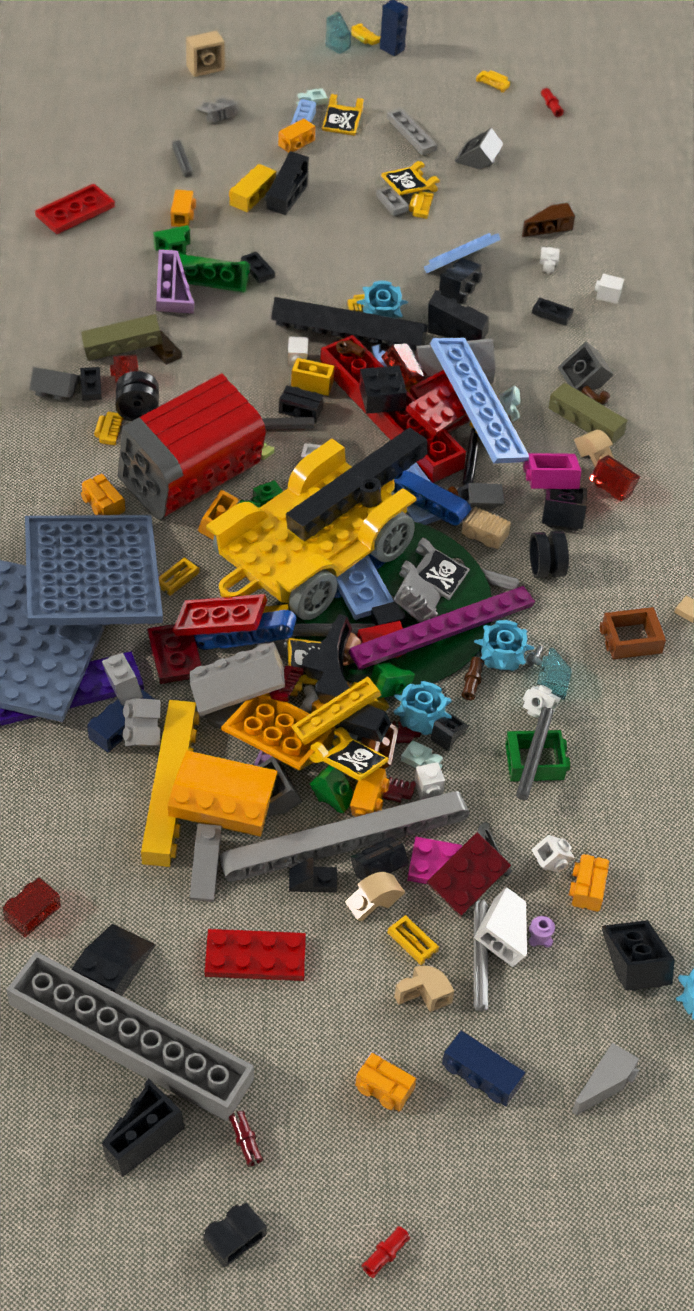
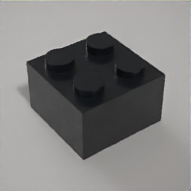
[359,366,407,414]

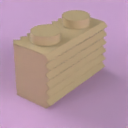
[461,506,511,550]

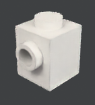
[594,274,624,304]
[288,337,308,367]
[414,762,445,800]

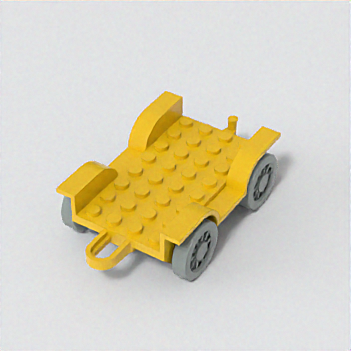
[206,439,417,620]

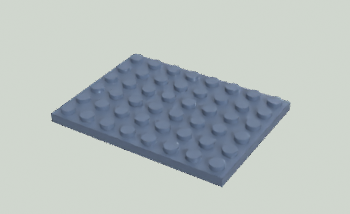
[25,515,163,626]
[0,560,106,722]

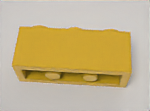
[229,164,277,213]

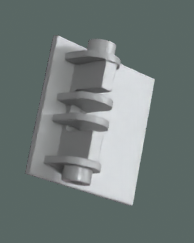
[196,97,240,123]
[394,569,442,623]

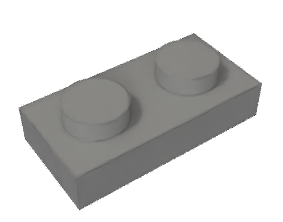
[376,186,409,216]

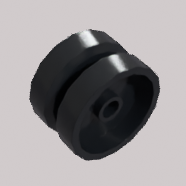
[115,371,159,421]
[529,531,569,578]

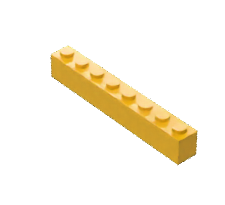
[141,700,200,867]

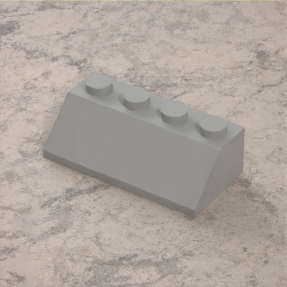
[414,339,496,383]
[190,642,285,716]

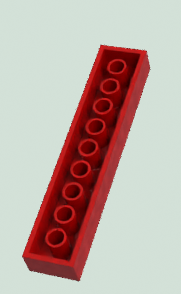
[320,335,466,483]

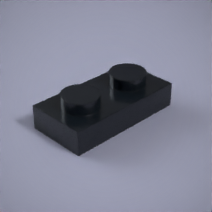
[241,251,275,283]
[532,297,574,325]
[80,367,102,401]

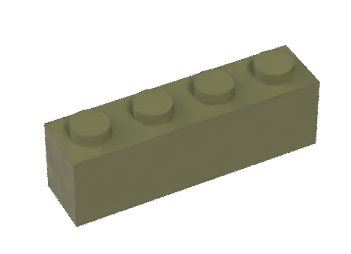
[81,314,163,361]
[548,383,628,444]

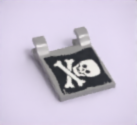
[399,538,470,600]

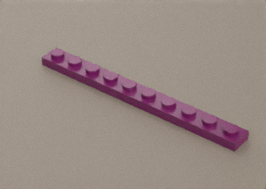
[348,586,535,670]

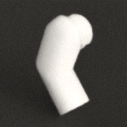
[300,685,318,714]

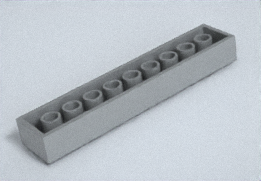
[6,951,254,1122]

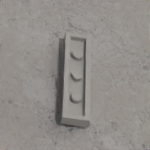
[387,108,437,155]

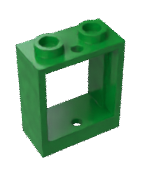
[505,730,570,782]

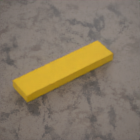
[291,677,381,746]

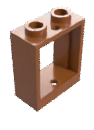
[599,607,666,660]

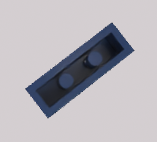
[380,0,408,57]
[87,688,155,753]
[442,1030,526,1106]

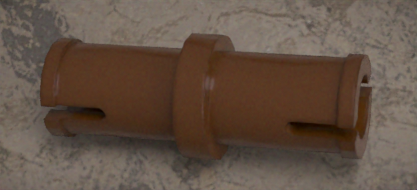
[461,657,485,701]

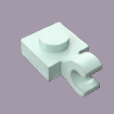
[296,88,328,106]
[499,386,520,422]
[401,740,443,768]

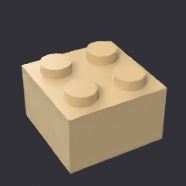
[186,30,225,77]

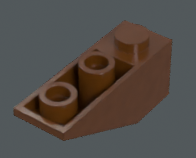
[522,203,575,237]

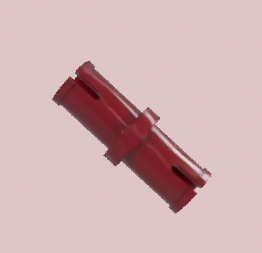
[229,1111,263,1167]

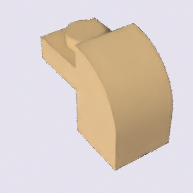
[574,430,617,473]
[345,872,405,921]
[394,966,454,1012]

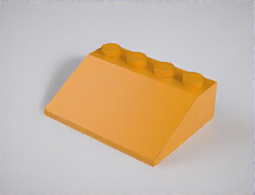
[221,693,336,771]
[168,750,277,837]

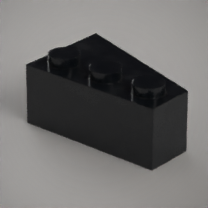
[265,151,309,215]
[439,258,483,305]
[428,290,489,341]
[101,1078,185,1178]

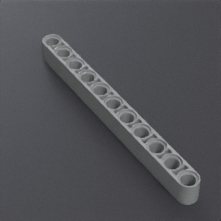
[219,791,470,882]

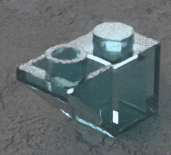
[325,11,351,54]
[537,648,572,700]

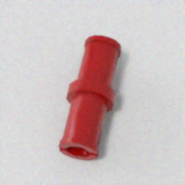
[541,88,564,117]
[361,1226,410,1278]

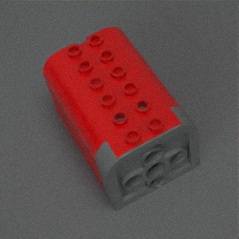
[117,373,266,519]

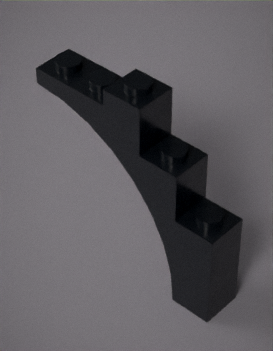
[302,614,391,742]

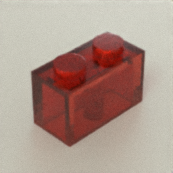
[381,343,427,388]
[589,455,640,502]
[3,877,61,938]

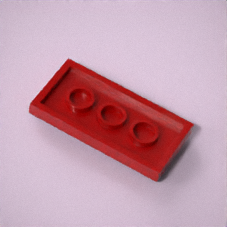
[35,183,115,234]
[406,380,468,437]
[173,594,268,636]
[205,929,306,981]

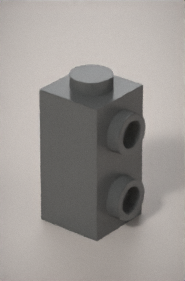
[457,483,505,509]

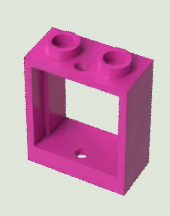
[523,453,581,489]

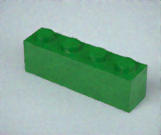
[179,254,250,293]

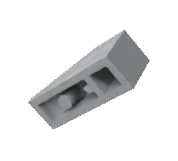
[190,824,222,902]
[572,1043,639,1115]

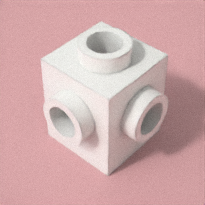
[523,685,561,719]
[532,835,574,872]

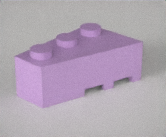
[156,250,194,314]

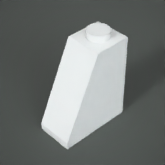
[474,887,527,967]

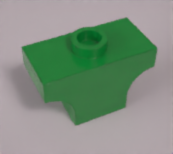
[153,225,191,255]
[370,663,415,698]
[310,765,354,813]

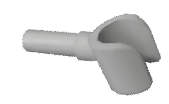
[525,646,543,668]

